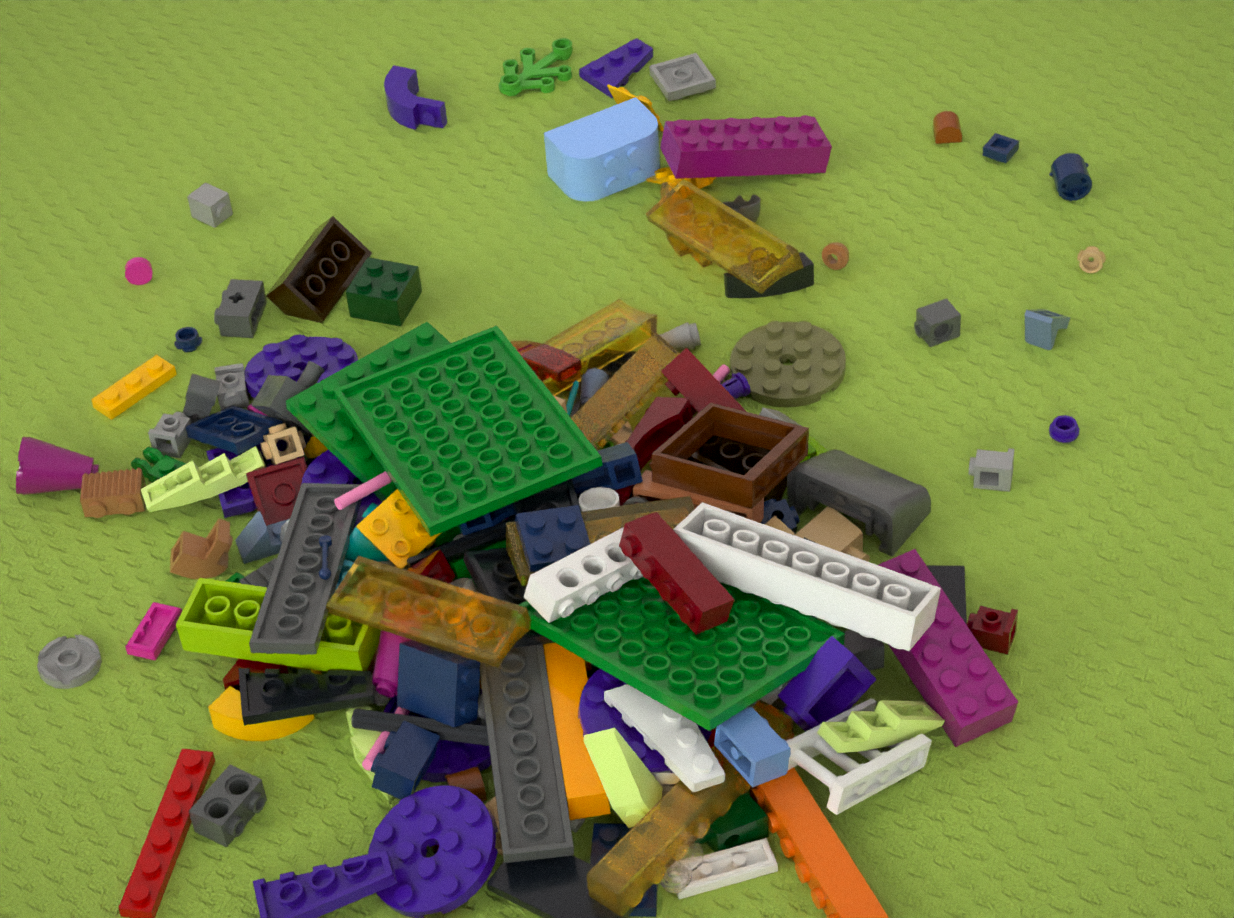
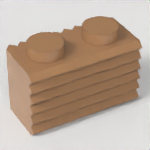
[80,468,146,518]

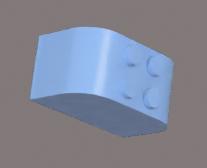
[544,97,661,201]

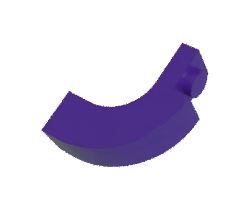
[384,65,447,130]

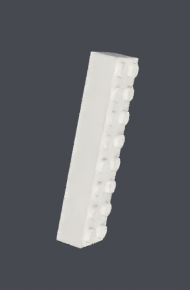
[673,502,941,651]

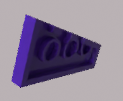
[253,850,398,918]

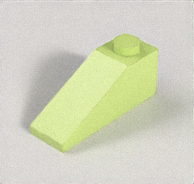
[584,728,663,828]

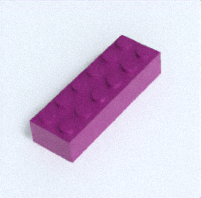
[660,115,832,179]
[878,549,1018,747]

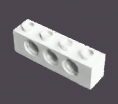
[524,527,642,623]

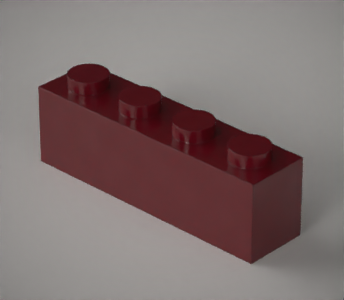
[661,347,747,415]
[619,511,734,635]

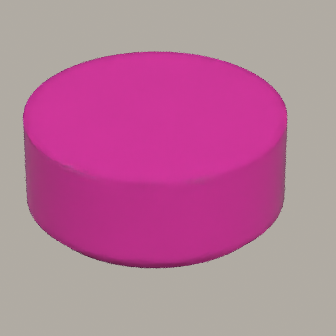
[125,257,153,285]

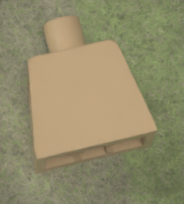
[795,506,870,562]

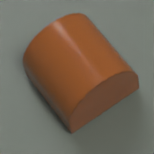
[933,111,962,144]
[445,766,487,801]

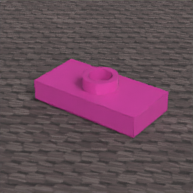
[125,602,182,661]

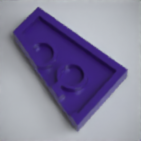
[579,38,653,98]

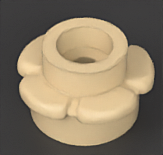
[1077,246,1106,273]

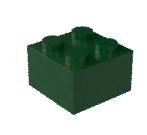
[346,257,422,327]

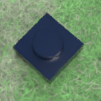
[983,133,1019,163]

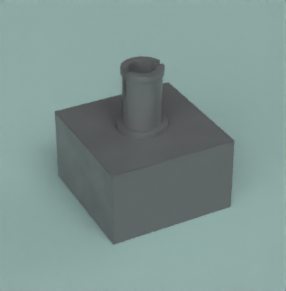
[251,361,325,437]

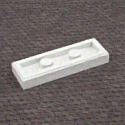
[668,838,778,899]

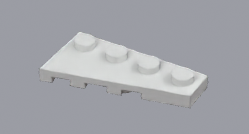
[604,684,726,792]

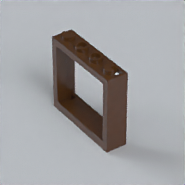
[649,403,809,509]

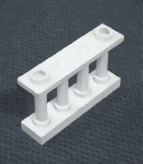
[786,698,932,815]

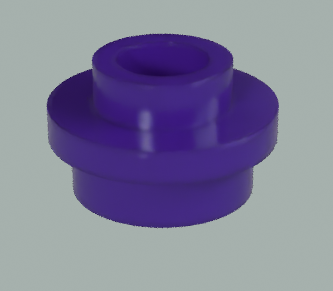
[1049,415,1080,443]

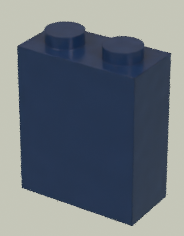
[397,637,481,727]

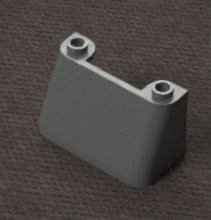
[787,449,931,557]

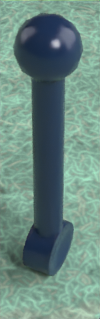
[319,535,332,580]

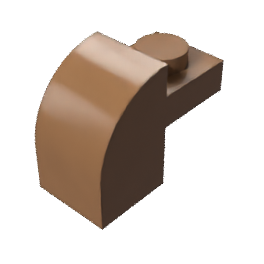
[170,519,233,579]

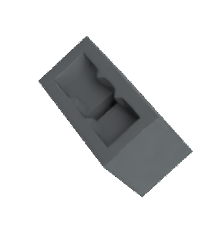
[189,765,267,847]

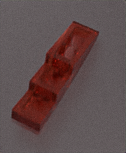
[511,341,582,382]

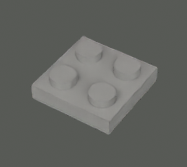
[649,53,716,101]

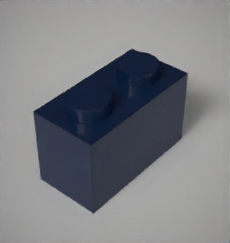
[371,721,440,799]

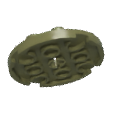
[730,321,846,407]

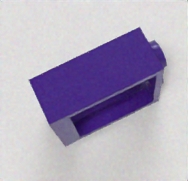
[777,636,877,732]

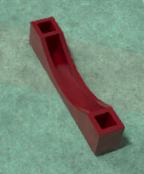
[614,397,693,519]

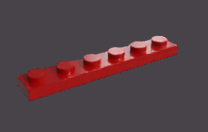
[118,749,215,918]

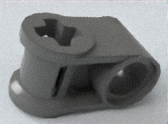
[182,373,221,423]

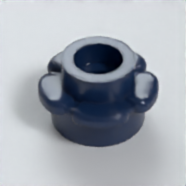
[174,327,202,352]

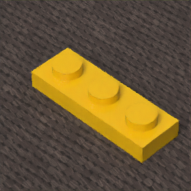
[91,355,177,420]

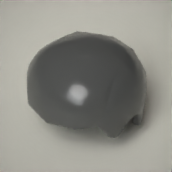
[719,195,761,228]

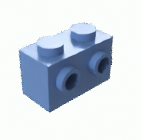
[714,706,791,788]

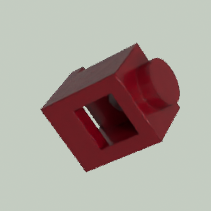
[967,606,1018,655]

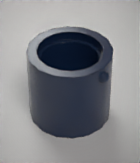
[1049,153,1092,201]

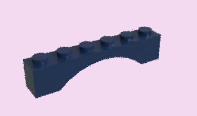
[458,442,643,536]

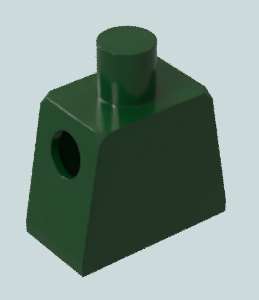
[681,774,769,852]

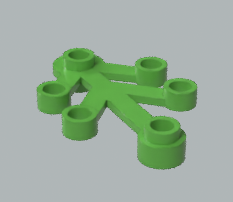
[498,38,573,96]

